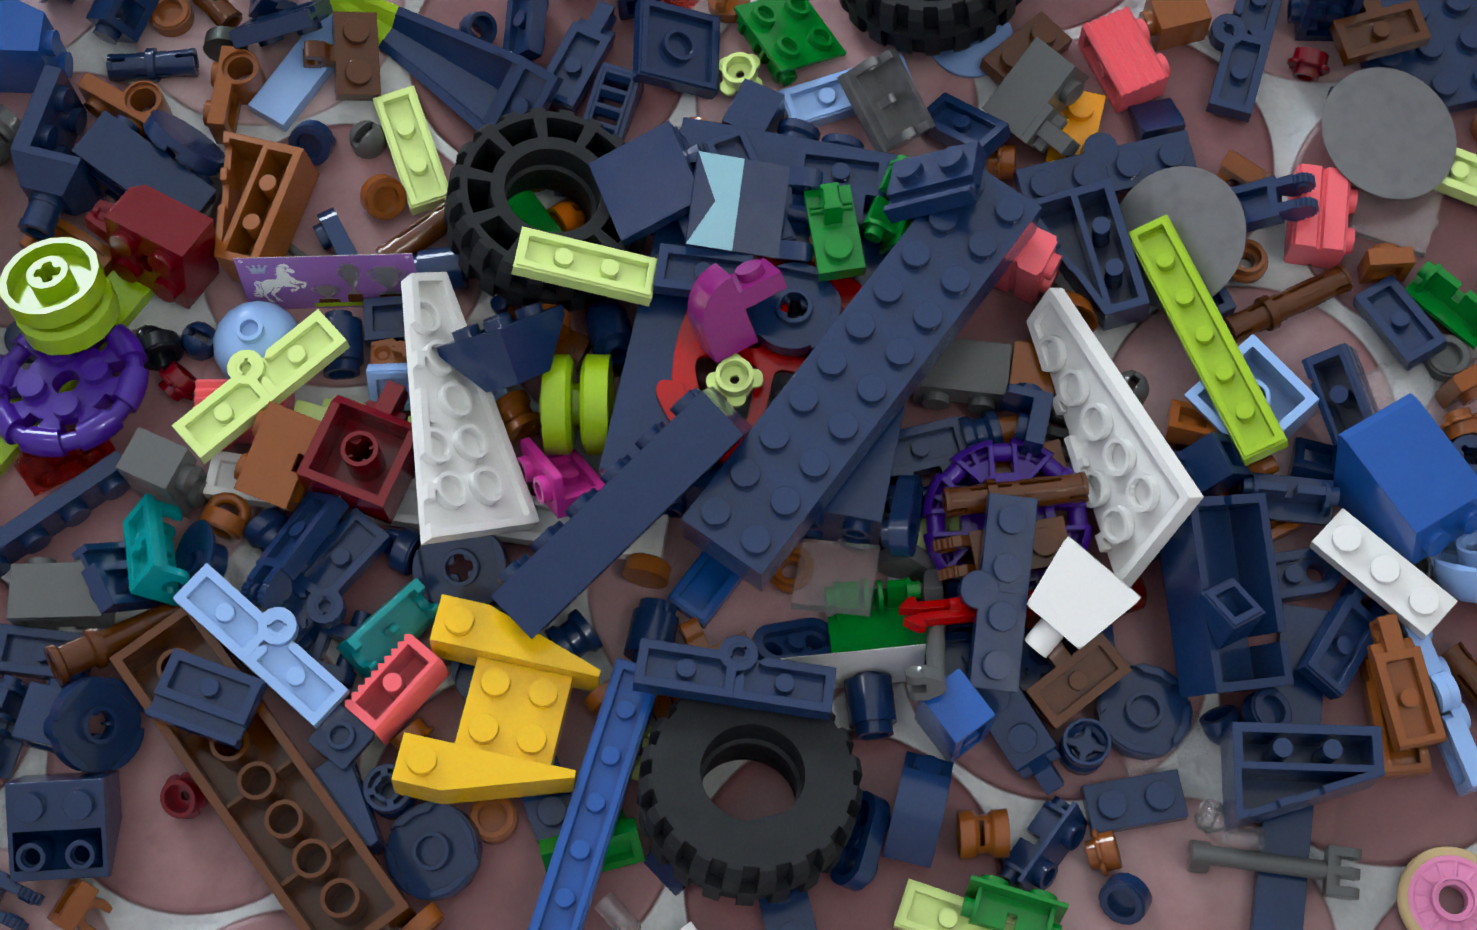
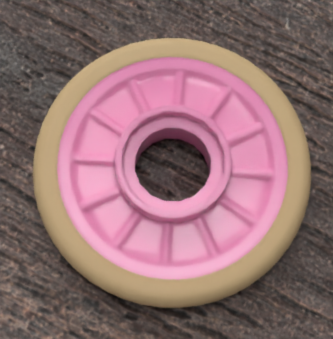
[1397,846,1477,930]

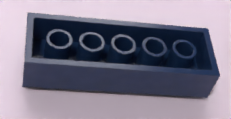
[491,386,752,639]

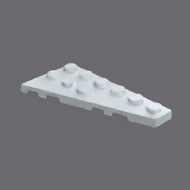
[401,272,540,545]
[1026,288,1204,587]

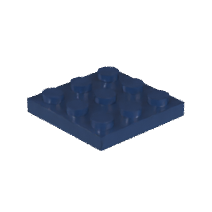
[1360,0,1477,113]

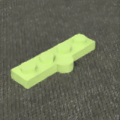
[171,309,350,464]

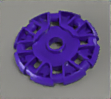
[0,324,149,457]
[921,438,1092,590]

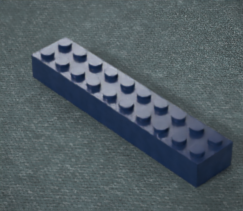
[681,170,1042,592]

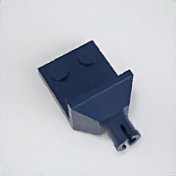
[10,64,106,241]

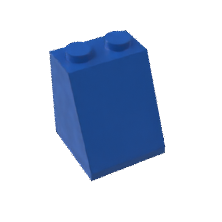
[0,0,73,93]
[1334,393,1477,565]

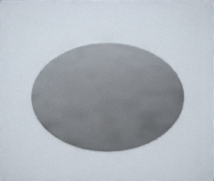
[1321,67,1457,200]
[1119,166,1247,309]

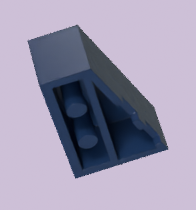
[71,110,217,215]
[1032,178,1150,331]
[1220,722,1385,832]

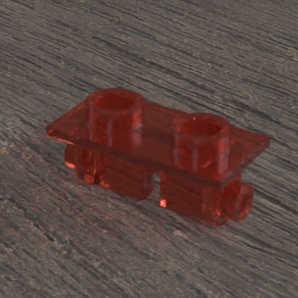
[14,428,116,496]

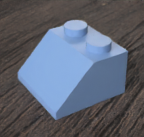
[1184,334,1320,439]

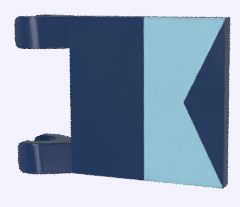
[685,151,823,264]

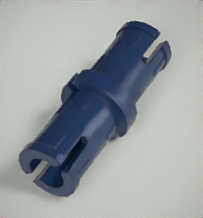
[106,48,199,82]

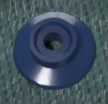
[175,520,228,590]

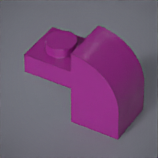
[688,258,787,363]

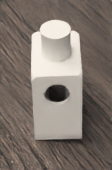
[1024,537,1141,658]

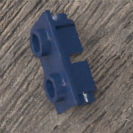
[1238,472,1340,526]
[1000,796,1088,891]

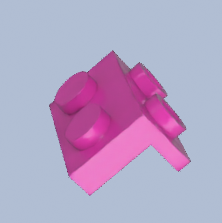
[517,437,605,519]

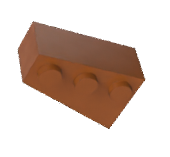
[214,130,320,282]

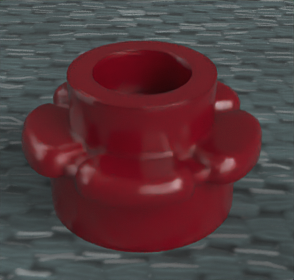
[1287,47,1330,82]
[158,361,197,402]
[160,772,208,819]

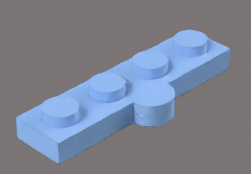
[173,563,350,729]
[1388,613,1477,797]

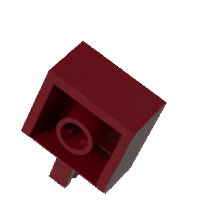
[85,185,219,310]
[296,380,415,524]

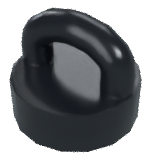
[136,325,184,371]

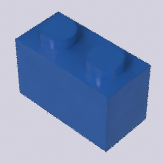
[915,668,996,762]

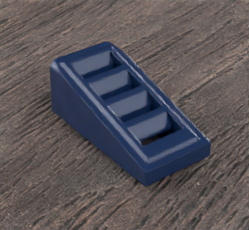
[583,62,644,141]
[315,759,385,855]

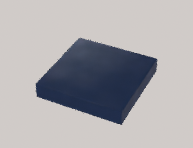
[632,0,720,100]
[588,120,694,246]

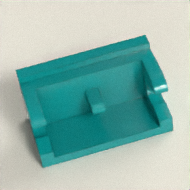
[123,493,190,606]
[336,577,439,680]

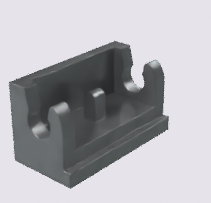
[837,48,936,153]

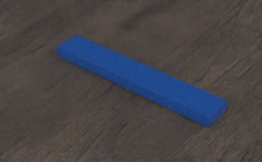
[528,658,658,930]

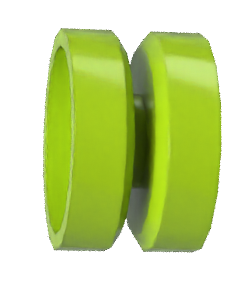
[0,237,120,355]
[539,354,615,455]

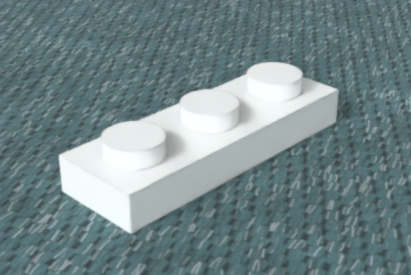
[1309,508,1458,641]

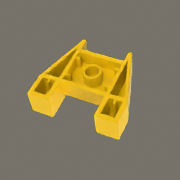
[391,594,601,804]

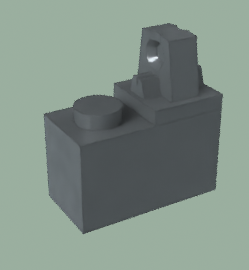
[982,37,1089,157]

